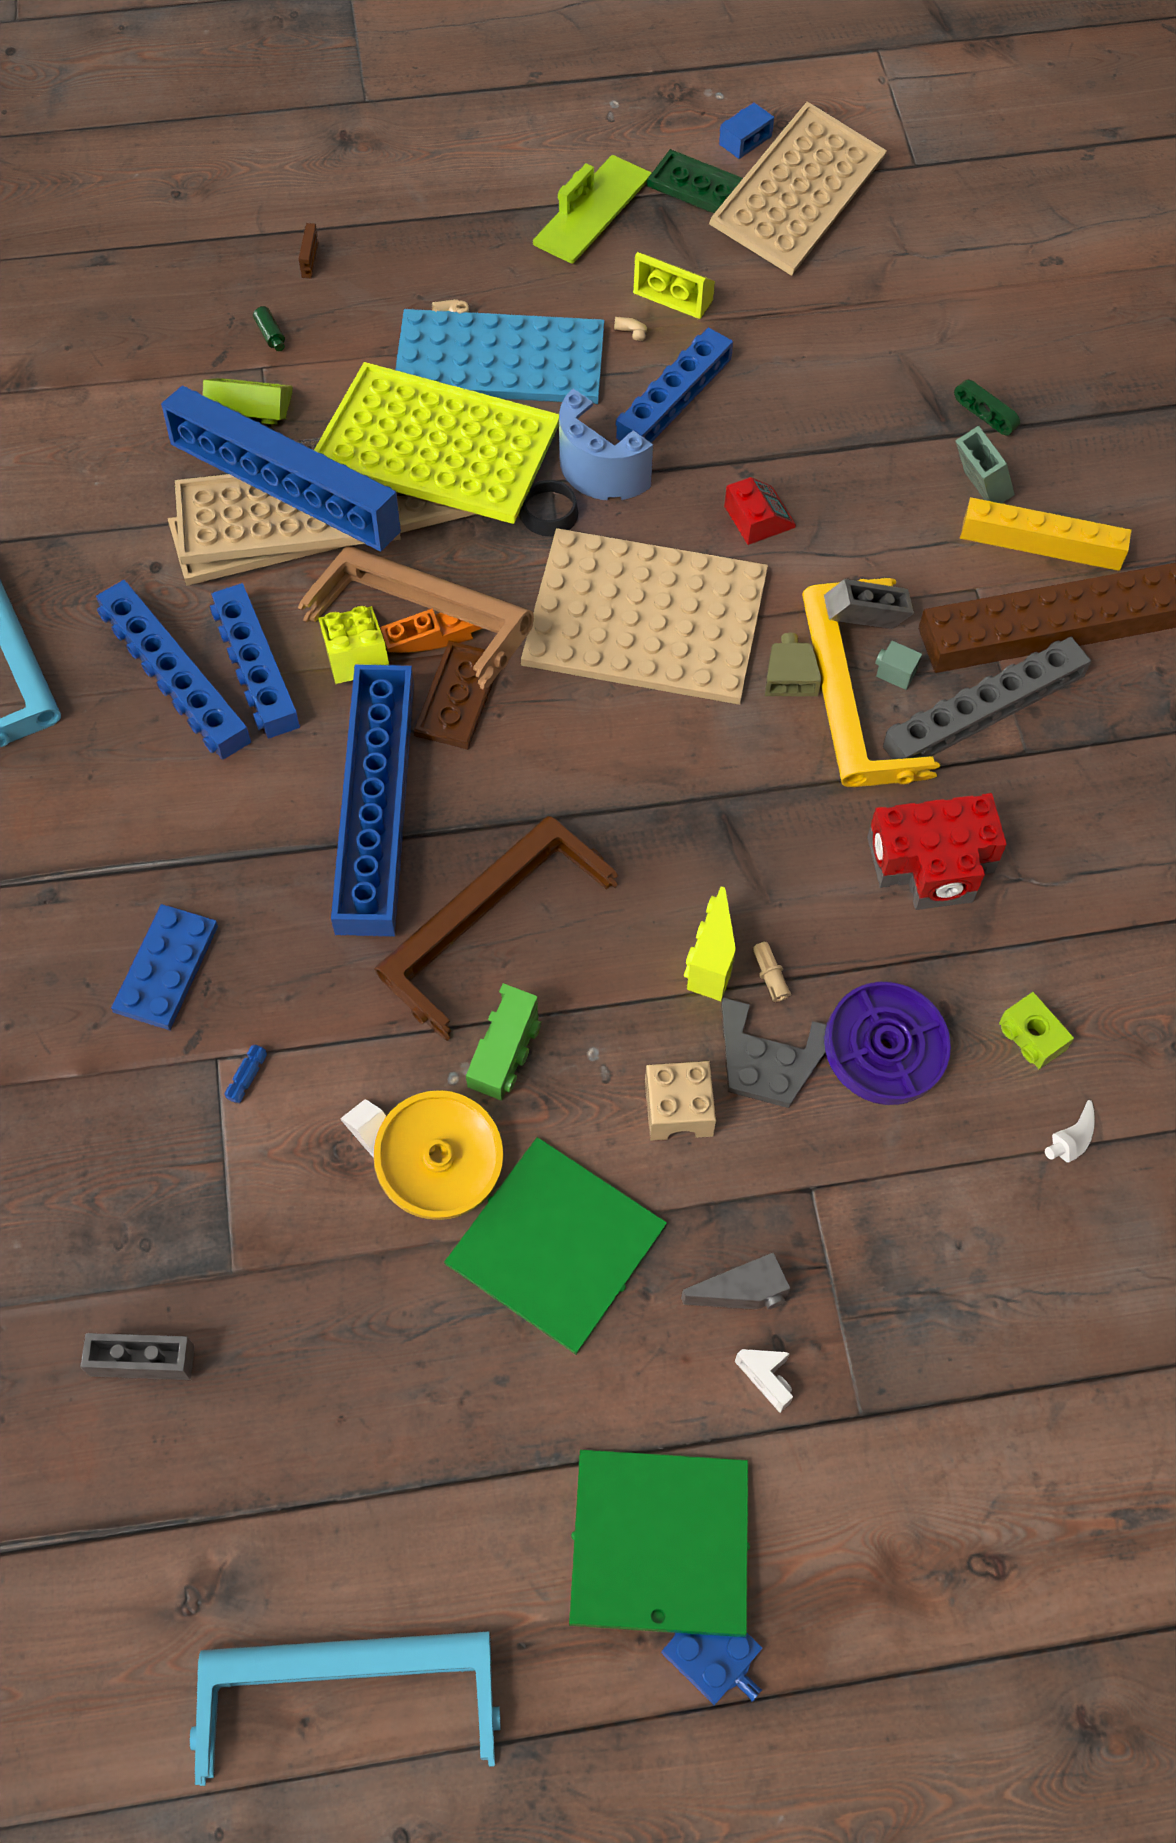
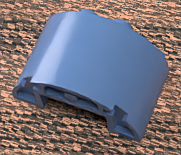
[559,388,653,501]

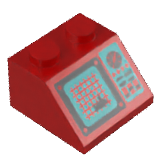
[724,477,796,545]

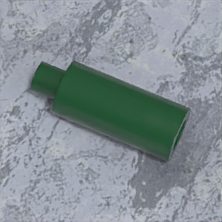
[253,306,285,351]

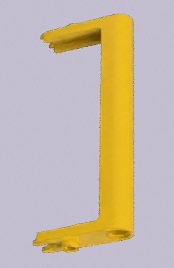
[802,578,940,787]

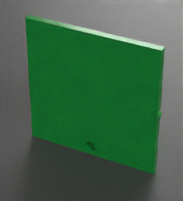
[444,1137,667,1355]
[569,1450,750,1637]

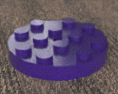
[824,982,951,1105]

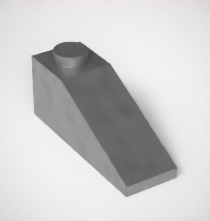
[681,1253,790,1309]

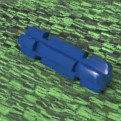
[225,1045,267,1103]

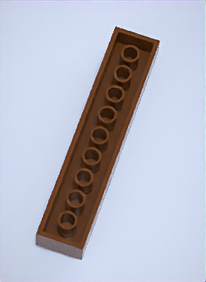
[918,563,1176,673]

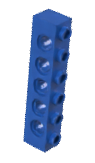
[616,327,733,443]
[210,583,300,739]

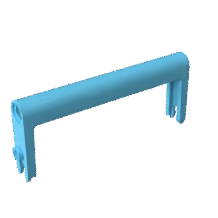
[0,580,61,747]
[190,1631,501,1786]

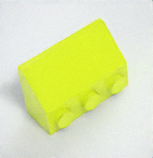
[633,252,715,319]

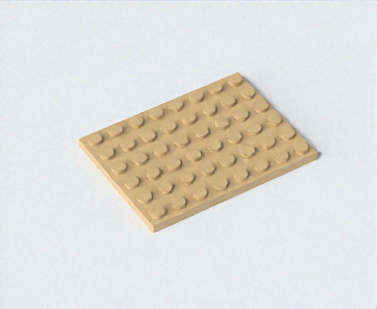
[521,528,768,705]

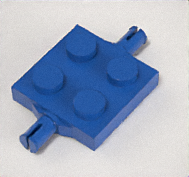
[661,1633,762,1705]

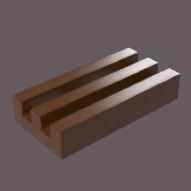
[299,223,319,279]

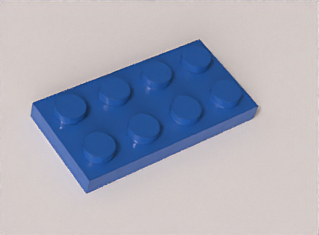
[111,904,218,1030]

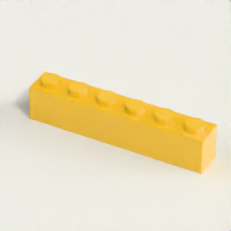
[960,497,1131,571]

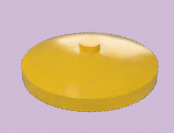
[374,1091,503,1220]

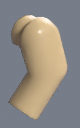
[432,299,469,314]

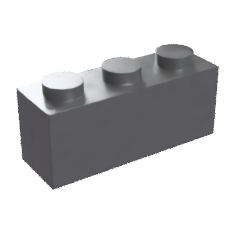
[824,579,914,629]
[81,1333,195,1380]

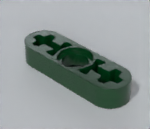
[954,379,1020,436]

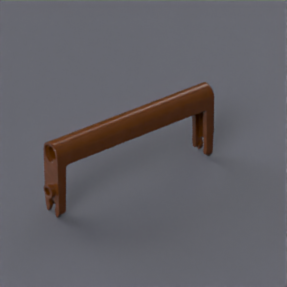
[374,816,619,1041]

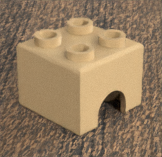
[645,1061,716,1141]

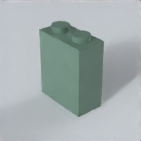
[955,426,1015,504]

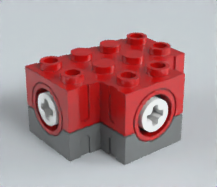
[867,793,1007,910]

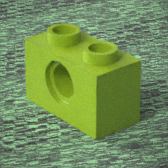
[999,992,1074,1069]

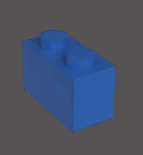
[719,103,774,159]

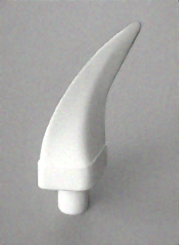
[1045,1100,1095,1162]

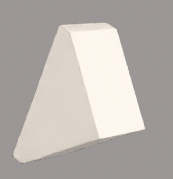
[341,1099,386,1158]

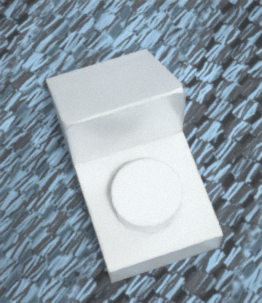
[735,1349,793,1413]

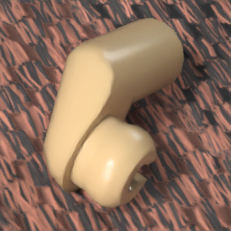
[614,317,648,341]

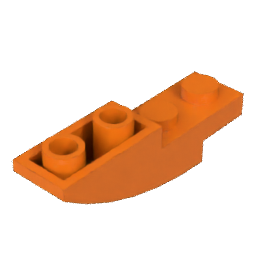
[380,608,483,653]

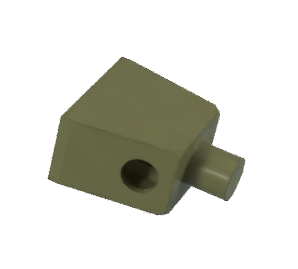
[765,632,821,696]

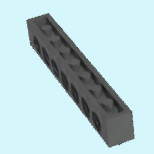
[883,637,1091,759]

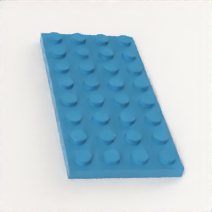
[395,309,604,404]

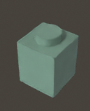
[875,641,922,690]

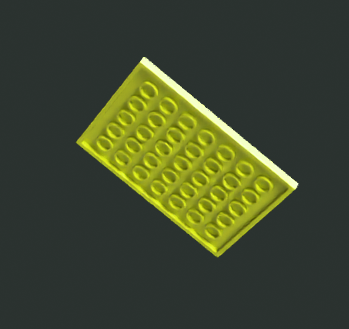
[314,362,559,524]

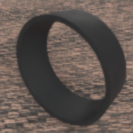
[520,480,579,536]

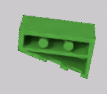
[466,983,541,1101]

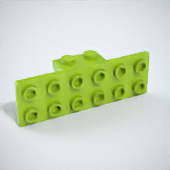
[533,155,651,264]

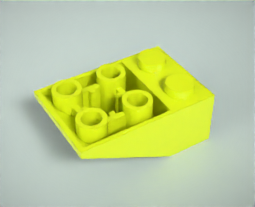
[318,606,389,684]
[684,887,736,1001]

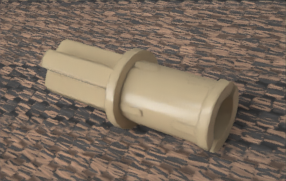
[753,942,791,1002]

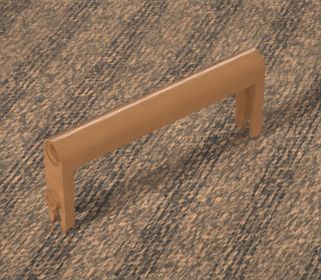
[298,546,534,690]

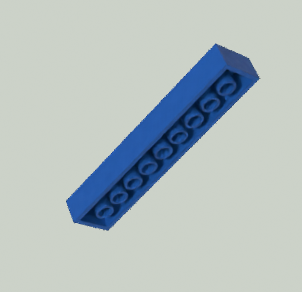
[161,385,401,552]
[331,664,414,936]

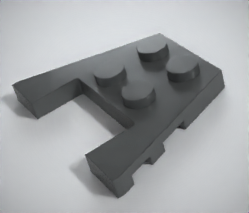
[721,998,826,1108]

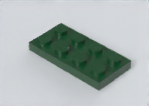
[647,149,743,213]

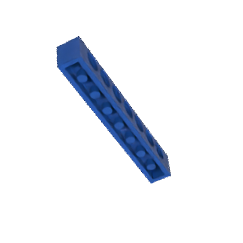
[96,580,251,760]

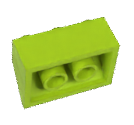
[203,378,293,424]

